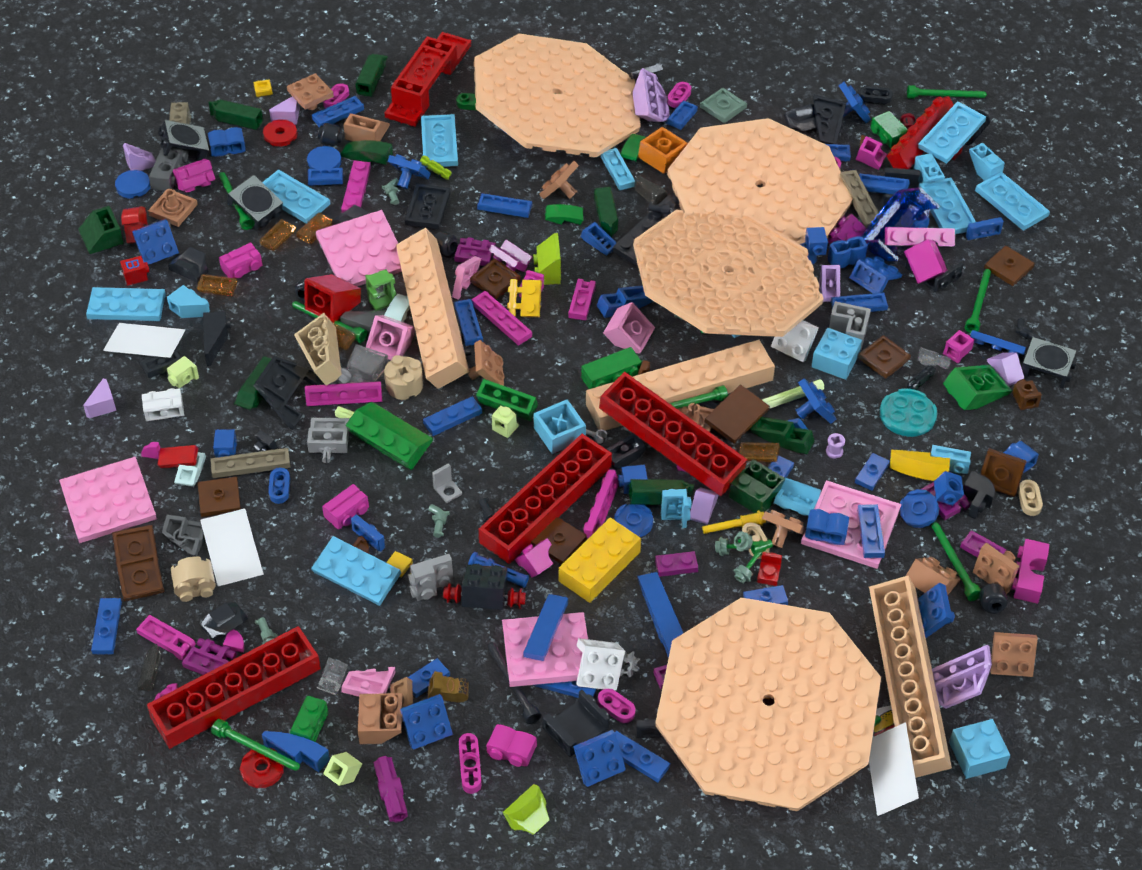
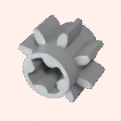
[620,651,640,677]

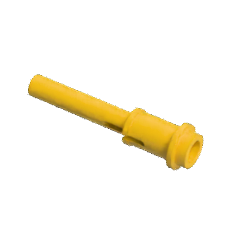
[702,511,766,534]

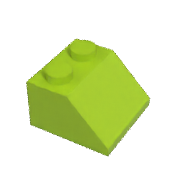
[533,233,561,285]

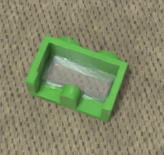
[365,269,396,310]

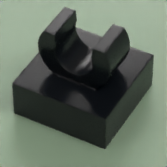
[254,430,279,452]

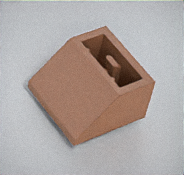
[344,113,390,141]
[906,557,961,595]
[358,693,402,744]

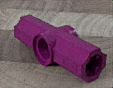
[374,756,408,823]

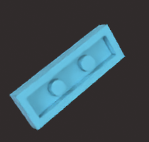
[601,148,635,191]

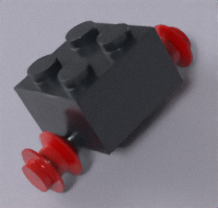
[443,564,526,610]

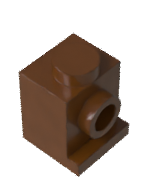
[1012,379,1042,410]

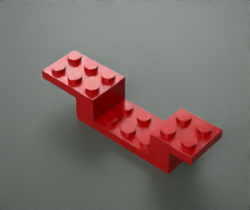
[385,32,471,127]

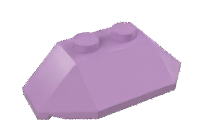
[632,68,670,122]
[932,645,992,709]

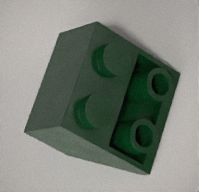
[79,206,124,254]
[729,459,785,513]

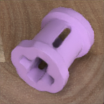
[826,433,845,459]

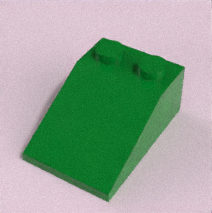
[943,365,1012,410]

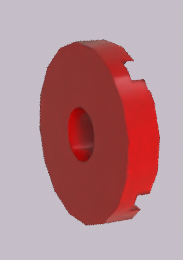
[263,119,297,147]
[240,748,284,788]

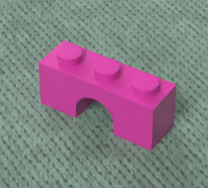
[1011,539,1050,604]

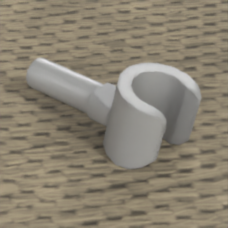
[586,429,607,444]

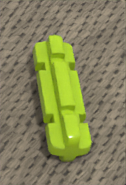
[420,155,452,179]

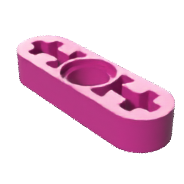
[459,733,482,794]

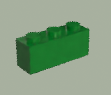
[581,347,642,389]
[476,379,538,421]

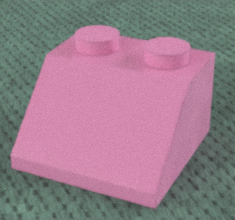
[603,302,655,354]
[365,315,415,360]

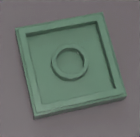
[700,88,747,123]

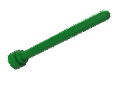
[907,85,987,99]
[219,172,255,230]
[965,269,991,333]
[292,301,367,343]
[669,385,728,409]
[932,522,981,601]
[211,719,300,771]

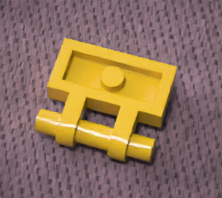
[507,279,542,317]

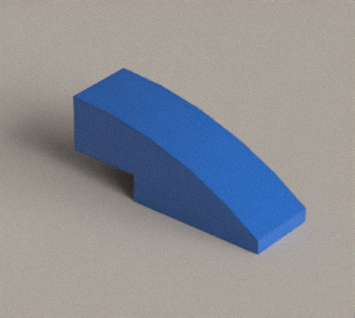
[596,286,653,318]
[262,731,330,772]

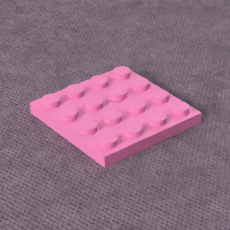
[316,210,402,286]
[59,457,157,543]
[801,480,901,569]
[502,612,588,687]

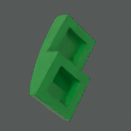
[620,134,646,161]
[545,204,583,225]

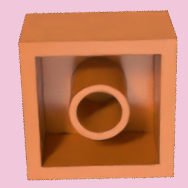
[638,127,688,174]

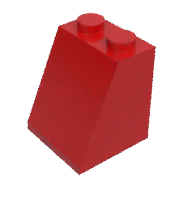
[304,274,361,323]

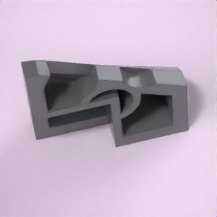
[340,310,387,331]
[162,515,205,557]

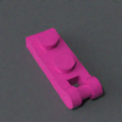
[568,278,596,320]
[136,615,196,660]

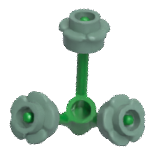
[715,531,773,583]

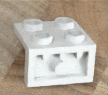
[576,638,625,690]

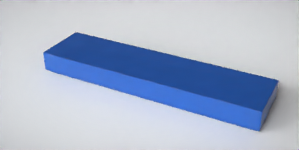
[523,594,568,661]

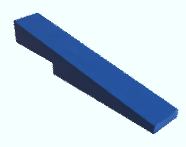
[638,572,683,659]

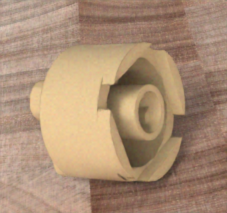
[384,355,423,400]
[171,557,215,602]

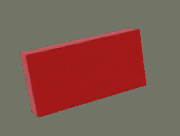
[158,445,198,468]

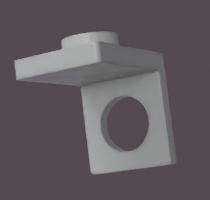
[432,463,462,503]

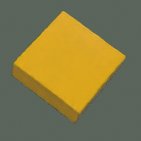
[253,79,273,97]
[386,551,413,577]

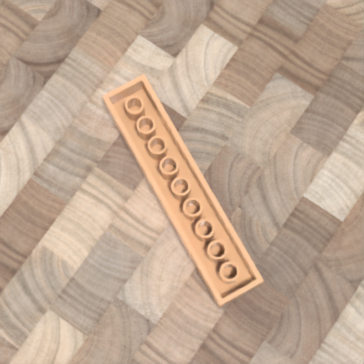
[396,228,469,389]
[586,340,775,431]
[869,576,952,778]

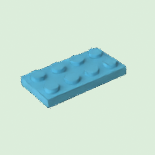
[918,101,986,164]
[421,114,458,167]
[262,169,330,224]
[975,172,1050,231]
[918,178,976,234]
[86,287,166,321]
[311,536,401,606]

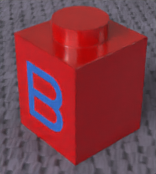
[120,256,150,286]

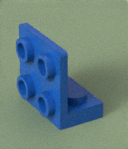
[849,256,902,294]

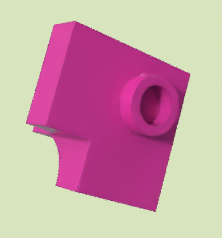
[856,136,887,170]
[515,538,554,578]

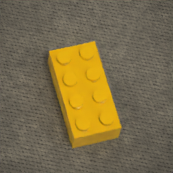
[559,518,641,603]

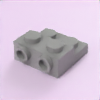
[408,554,453,601]

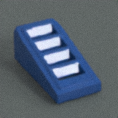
[580,222,617,256]

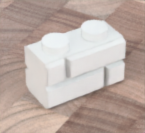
[142,388,184,421]

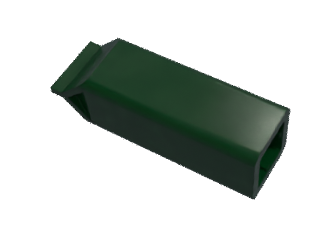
[355,54,388,97]
[208,100,263,130]
[594,187,618,238]
[234,356,271,410]
[628,479,694,505]

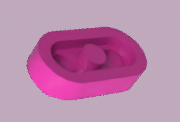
[667,82,691,108]
[323,84,349,108]
[598,689,635,723]

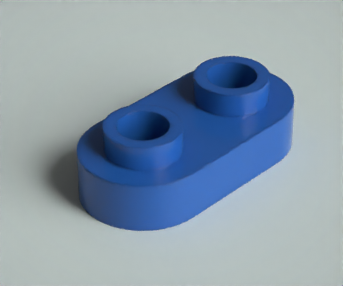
[269,468,290,504]

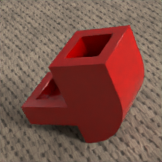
[121,206,148,244]

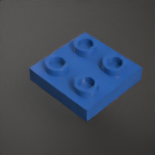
[839,82,872,123]
[387,154,431,189]
[132,219,179,265]
[796,378,837,424]
[918,583,955,638]
[400,694,453,750]
[573,730,626,787]

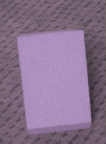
[269,96,300,125]
[123,143,156,171]
[819,265,840,302]
[987,353,1024,386]
[83,378,116,418]
[690,487,719,525]

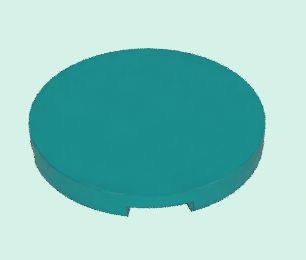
[880,389,937,437]

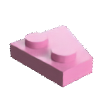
[452,256,481,299]
[342,667,395,697]

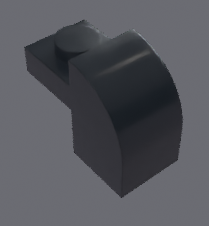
[963,471,995,519]

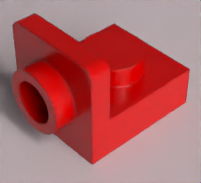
[757,552,782,586]

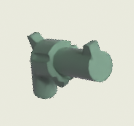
[382,178,399,205]
[428,504,450,538]
[255,618,278,644]

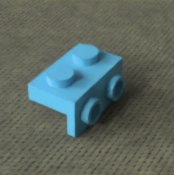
[930,445,971,474]
[774,478,821,516]
[661,489,691,528]

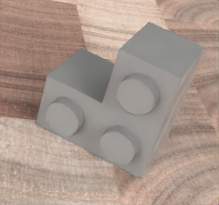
[829,301,871,350]

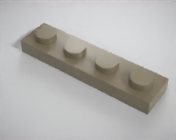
[840,170,883,228]
[210,448,291,478]

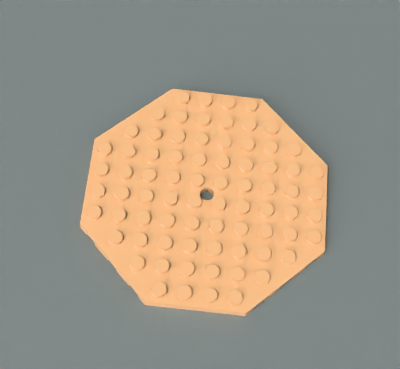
[474,34,641,157]
[667,118,853,244]
[633,210,824,337]
[656,598,881,811]

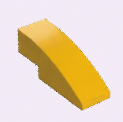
[890,450,950,481]

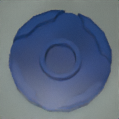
[307,146,341,169]
[115,170,150,199]
[899,489,939,528]
[614,504,653,537]

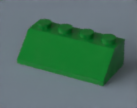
[345,402,434,471]

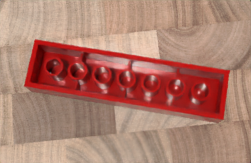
[599,372,747,496]
[478,433,612,564]
[146,626,321,749]

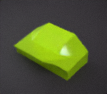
[503,784,549,835]

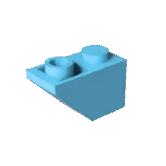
[969,143,1005,181]
[913,153,945,183]
[167,285,210,318]

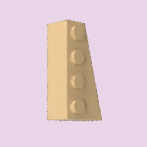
[294,313,342,386]

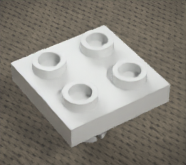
[771,320,818,362]

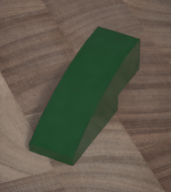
[340,140,393,165]
[751,417,815,454]

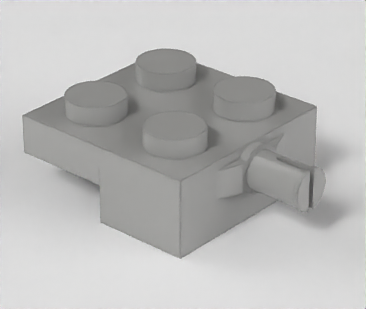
[307,418,350,463]

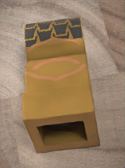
[428,671,469,702]

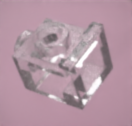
[317,657,348,695]

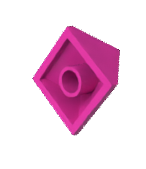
[904,239,948,284]

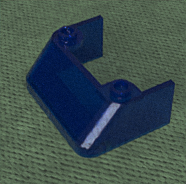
[861,187,940,261]

